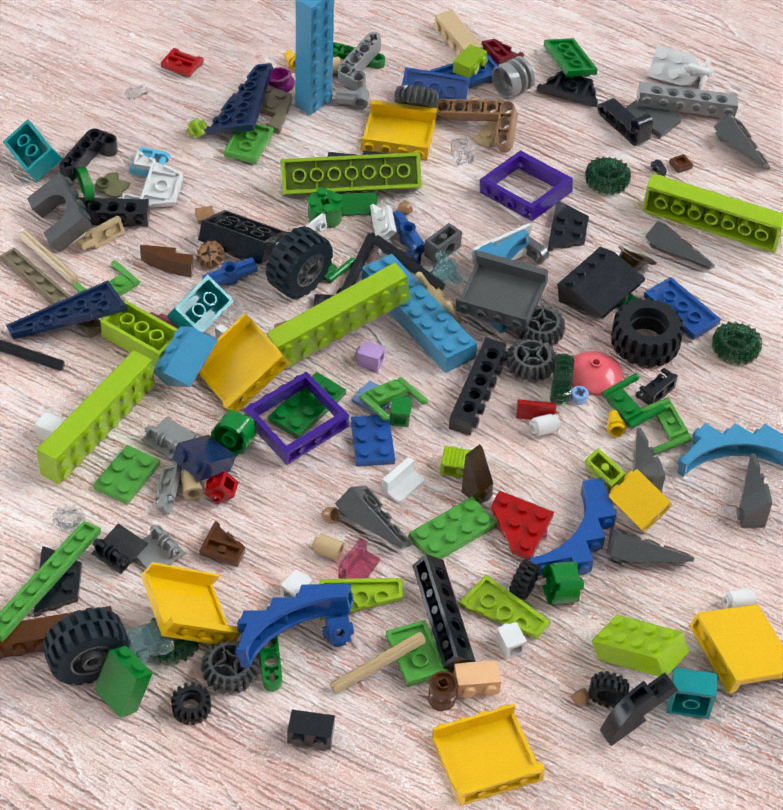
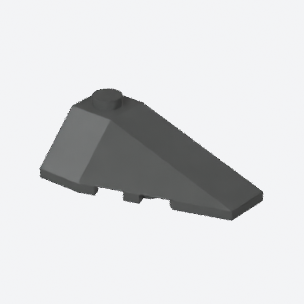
[713,114,771,170]
[645,221,715,268]
[633,428,666,493]
[736,453,773,528]
[335,485,411,548]
[607,526,695,563]

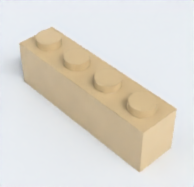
[434,10,483,56]

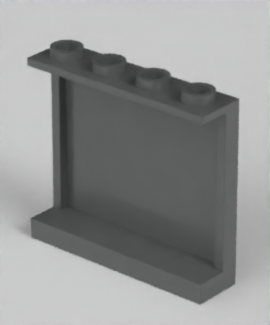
[456,251,548,331]

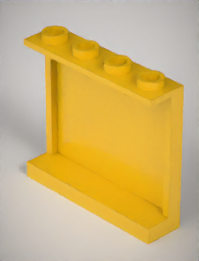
[360,99,437,161]
[199,313,290,412]
[141,562,241,645]
[689,604,783,694]
[432,704,545,806]

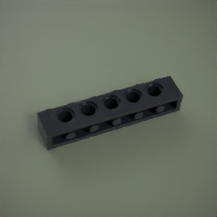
[449,337,508,436]
[412,554,476,671]

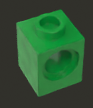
[390,396,412,427]

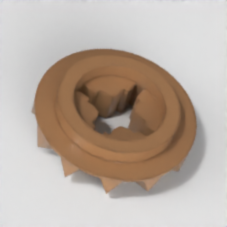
[196,241,225,269]

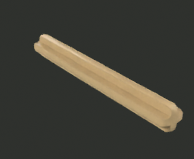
[19,229,79,285]
[330,632,426,694]

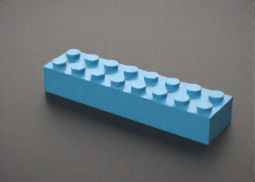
[295,0,334,115]
[361,254,477,373]

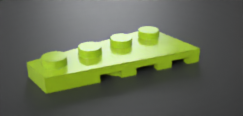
[459,574,550,639]
[319,578,403,620]

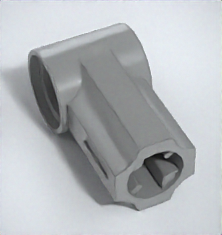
[336,87,369,110]

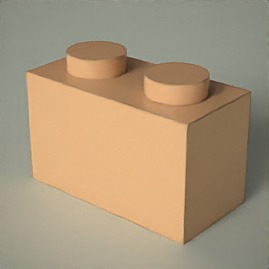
[453,660,501,698]

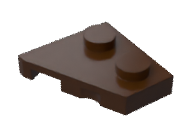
[199,521,245,567]

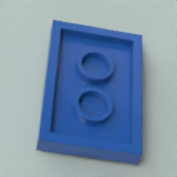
[350,415,395,466]

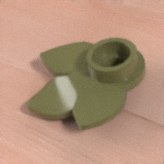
[95,172,130,198]

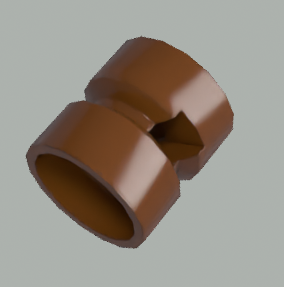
[428,671,458,711]

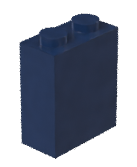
[172,435,236,481]

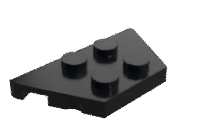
[537,71,598,108]
[548,201,589,251]
[33,546,82,617]

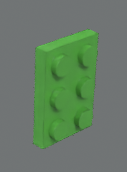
[224,123,274,165]
[93,445,160,505]
[385,620,448,687]

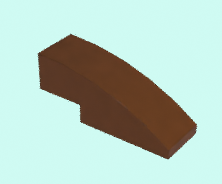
[140,245,194,277]

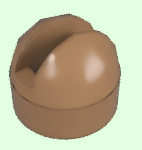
[398,200,413,216]
[322,507,339,523]
[570,687,589,706]

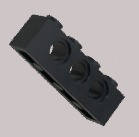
[78,197,150,227]

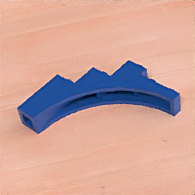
[530,478,617,576]
[236,584,353,668]

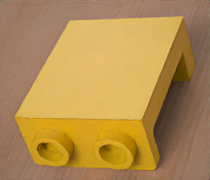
[608,469,673,533]

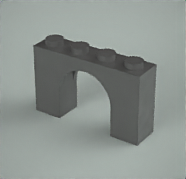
[27,173,93,253]

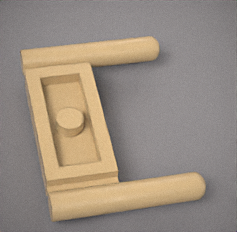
[415,272,462,324]

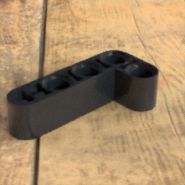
[597,98,653,146]
[59,128,118,181]

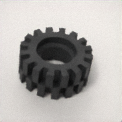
[509,559,541,600]
[588,671,630,708]
[171,682,211,725]

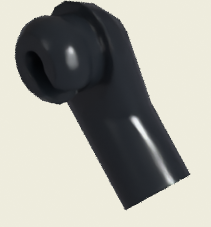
[650,159,667,177]

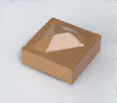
[195,206,214,225]

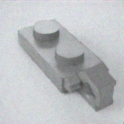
[154,464,182,516]

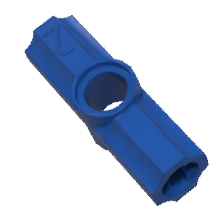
[393,210,425,255]
[202,257,258,286]

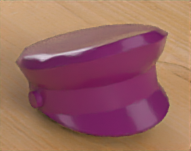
[268,67,295,92]

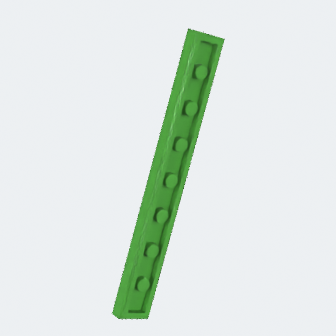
[0,521,101,642]

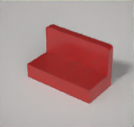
[516,399,556,420]

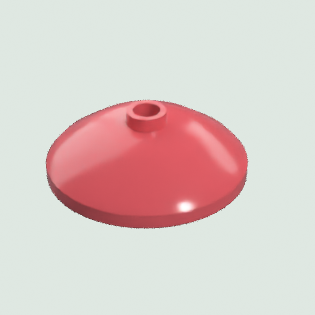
[566,351,623,395]

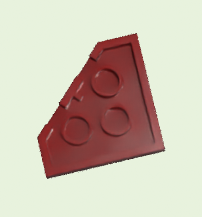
[491,490,554,561]

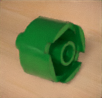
[308,187,343,228]
[211,409,256,456]
[542,561,584,605]

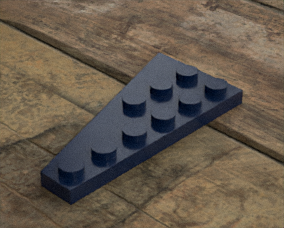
[205,63,273,135]
[6,280,128,340]

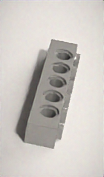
[637,81,738,118]

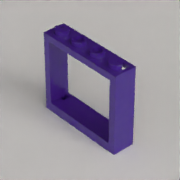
[480,150,573,221]
[244,371,349,465]

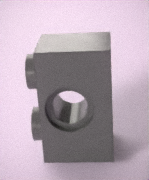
[424,223,462,264]

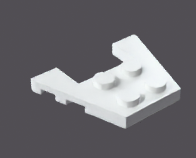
[122,151,184,208]

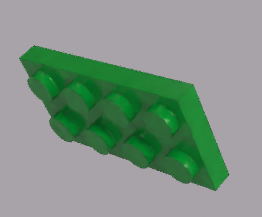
[543,38,598,78]
[268,372,346,439]

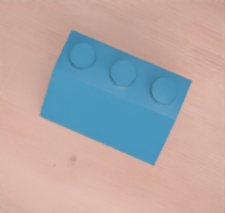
[153,326,218,387]

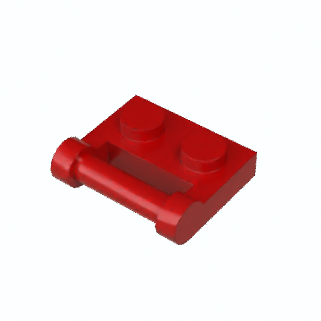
[161,48,204,77]

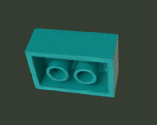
[3,119,63,182]
[166,275,234,332]

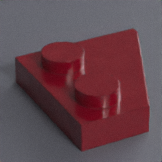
[481,39,524,65]

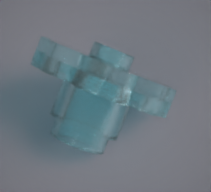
[430,250,463,284]

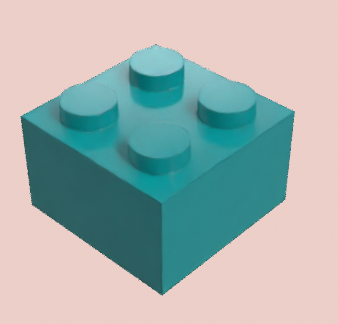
[666,668,717,719]

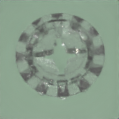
[52,504,85,532]

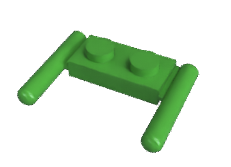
[73,260,140,296]
[358,377,428,421]
[641,397,692,455]

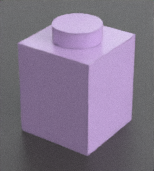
[355,340,385,372]

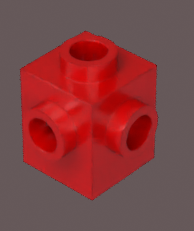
[204,471,239,505]

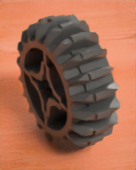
[394,85,439,108]
[516,305,566,347]
[506,337,557,383]
[201,639,259,694]

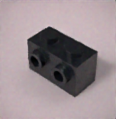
[287,709,335,750]

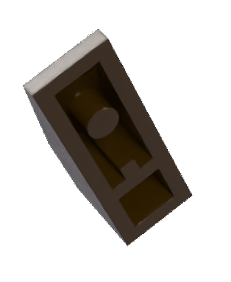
[461,444,494,504]

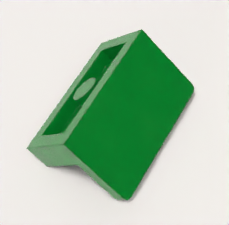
[341,193,377,215]

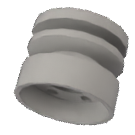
[492,56,535,99]

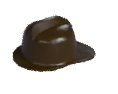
[618,246,657,271]

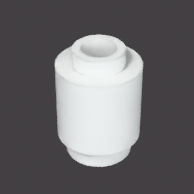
[530,414,560,437]
[723,588,756,608]

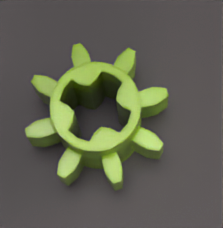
[186,118,208,138]

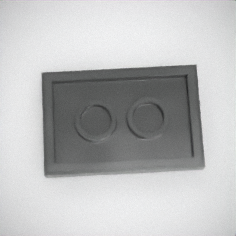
[626,100,681,138]

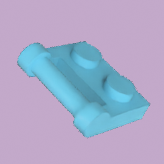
[129,146,170,177]

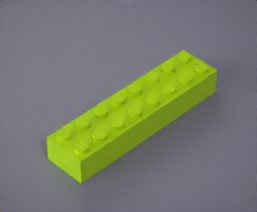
[280,152,422,195]
[642,173,783,253]
[266,262,411,369]
[36,350,155,485]

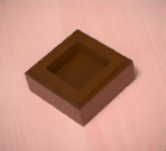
[669,154,693,173]

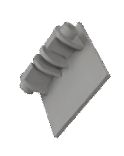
[141,417,197,460]
[136,524,186,569]

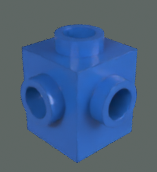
[322,614,354,647]

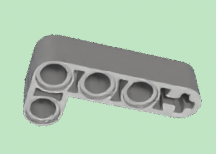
[338,32,381,91]

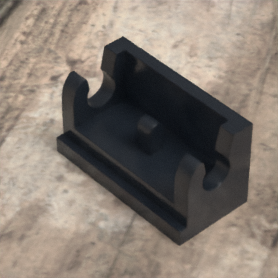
[635,368,678,405]

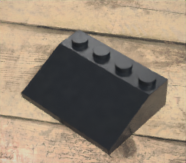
[198,210,287,264]
[557,247,645,319]

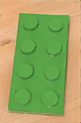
[408,496,497,559]

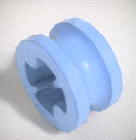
[571,386,588,405]

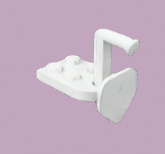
[648,45,713,90]

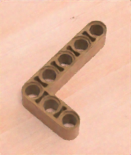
[436,99,518,153]

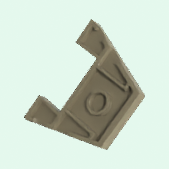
[260,85,292,134]

